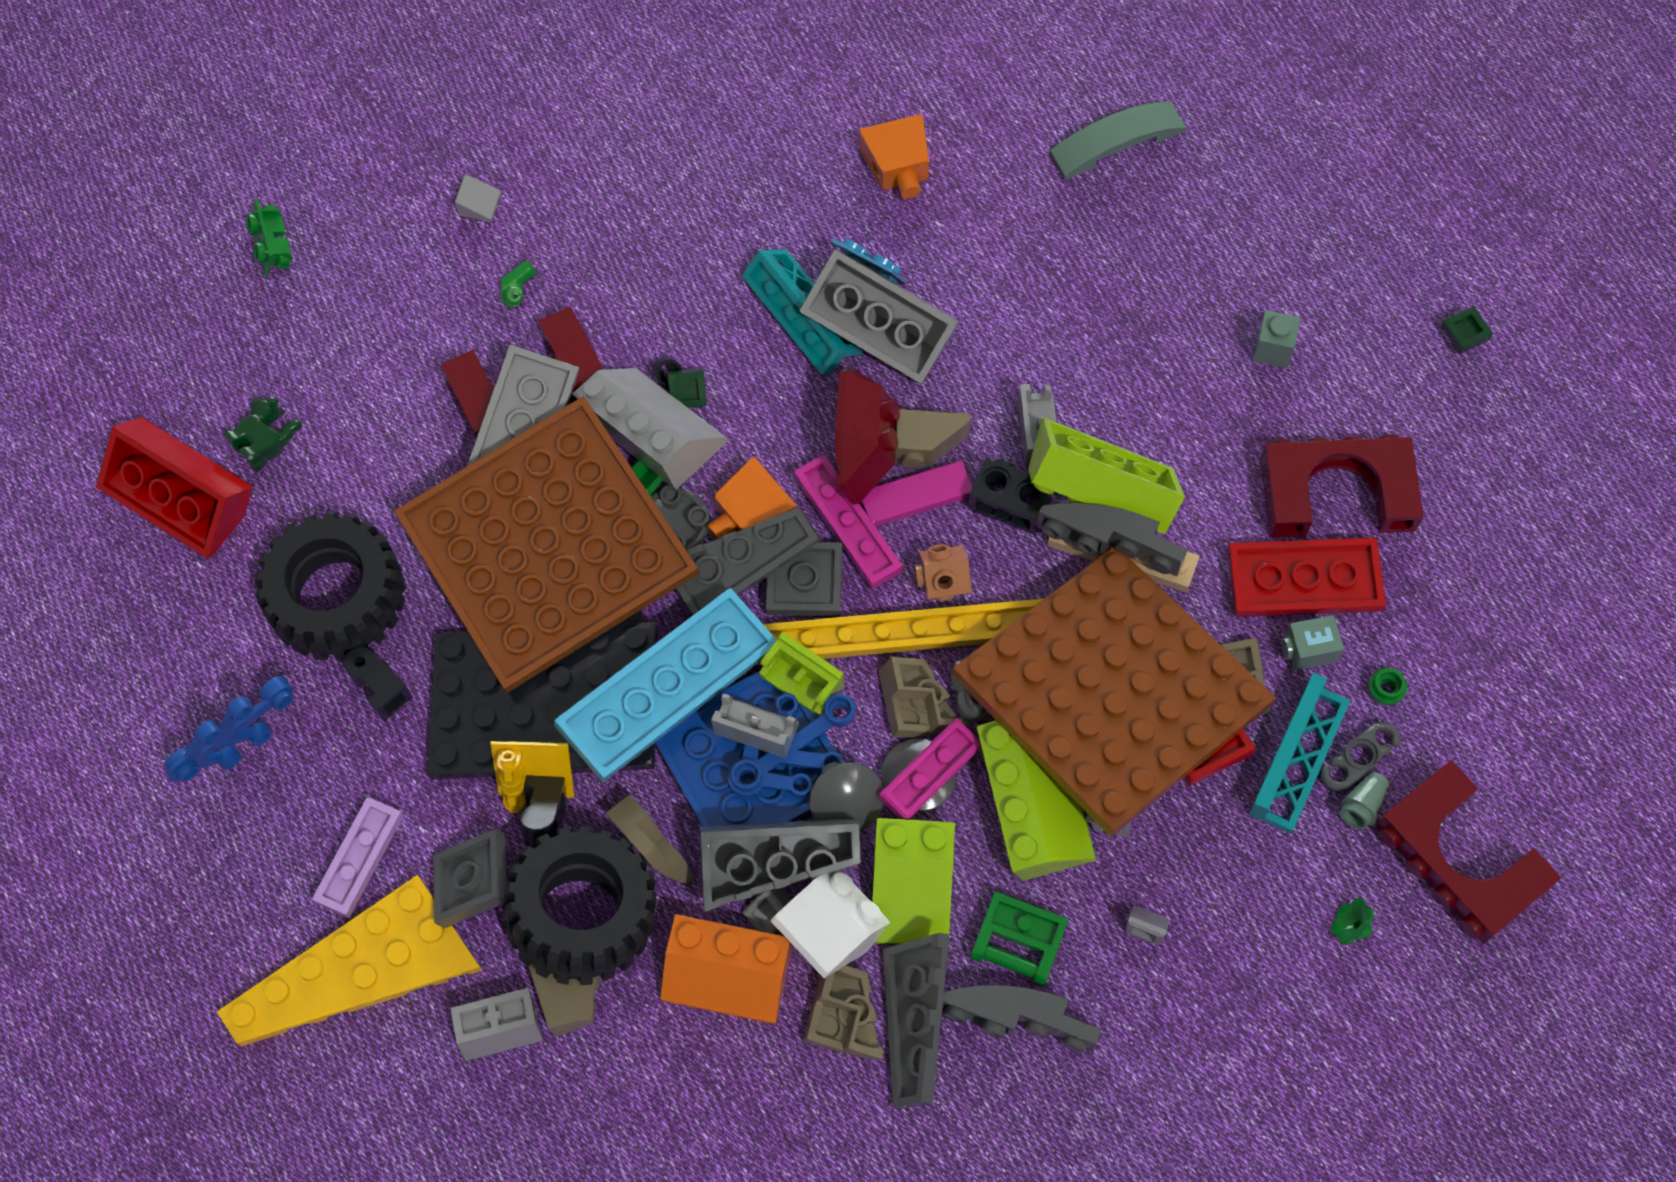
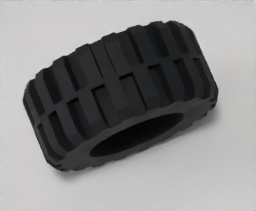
[254,512,406,661]
[504,826,657,986]

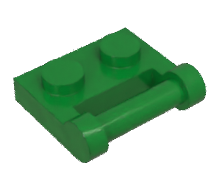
[970,891,1069,987]

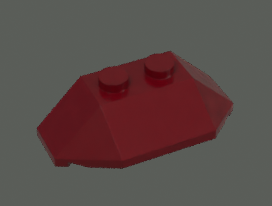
[835,366,900,505]

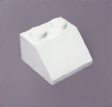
[771,869,891,979]

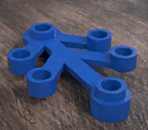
[164,676,295,783]
[728,693,855,799]

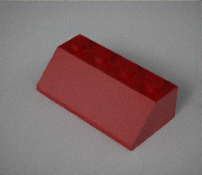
[96,417,253,559]

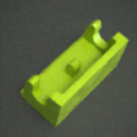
[759,631,844,717]

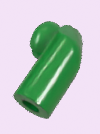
[500,260,537,307]

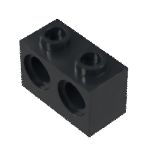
[968,458,1052,535]

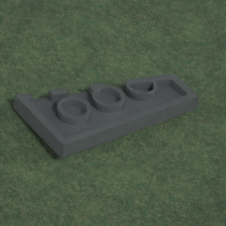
[676,508,822,615]
[883,933,950,1109]

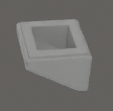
[455,175,502,222]
[742,888,792,935]
[1124,905,1170,945]

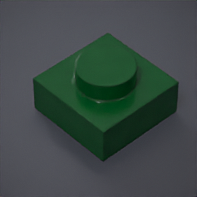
[1441,306,1493,354]
[667,368,707,408]

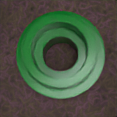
[1368,668,1407,705]

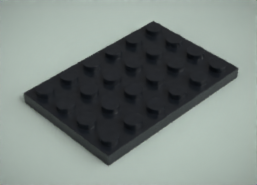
[427,622,658,780]

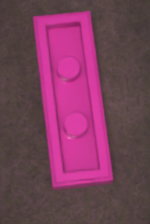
[861,460,972,527]
[877,718,982,820]

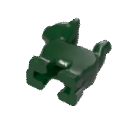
[223,397,302,473]

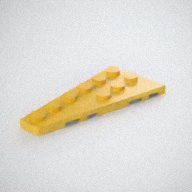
[217,875,483,1046]

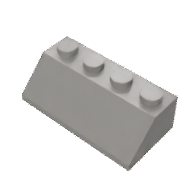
[799,249,960,384]
[572,368,728,490]

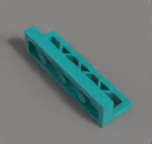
[742,249,865,376]
[1249,672,1351,834]

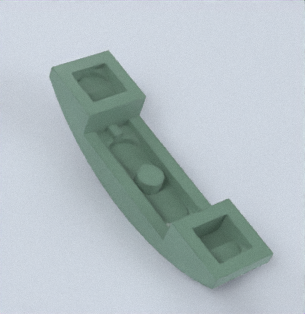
[1050,102,1187,180]

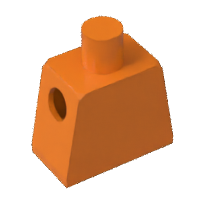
[859,114,929,199]
[706,457,797,540]

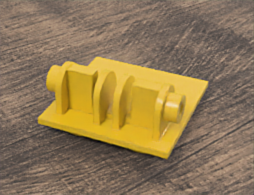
[491,741,575,813]

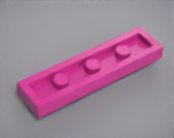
[794,454,903,590]

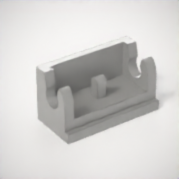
[1018,384,1056,467]
[711,693,799,759]
[451,987,543,1061]

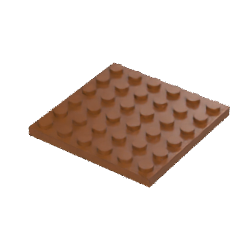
[394,396,700,693]
[951,545,1276,837]

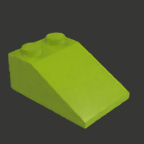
[872,818,955,947]

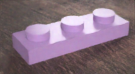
[312,797,404,918]

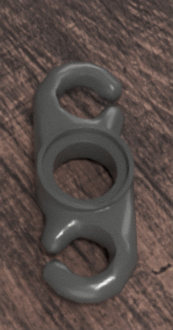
[1321,722,1401,791]

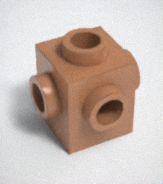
[914,544,972,601]

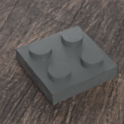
[766,542,843,616]
[434,828,507,928]

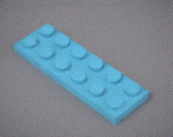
[554,588,777,783]

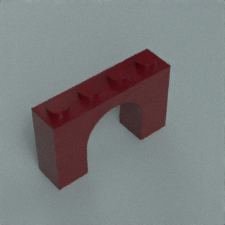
[441,306,604,439]
[1260,434,1424,538]
[1376,760,1562,945]

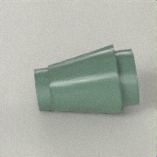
[1340,772,1389,830]

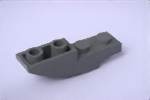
[1037,503,1188,576]
[942,985,1102,1053]

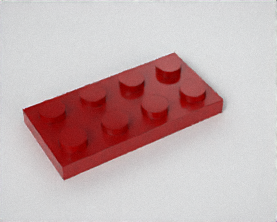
[1227,537,1386,617]

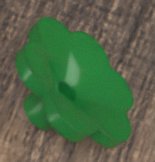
[1331,898,1374,945]

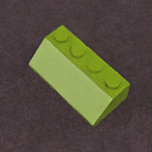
[1028,417,1185,534]
[977,721,1097,881]

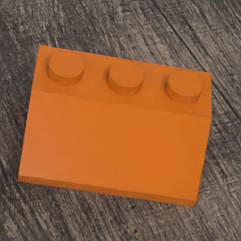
[660,914,793,1025]

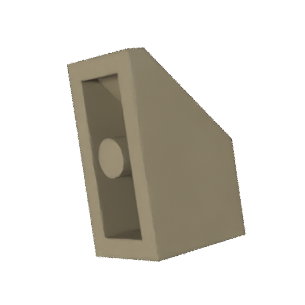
[895,409,971,468]

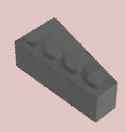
[699,818,861,912]

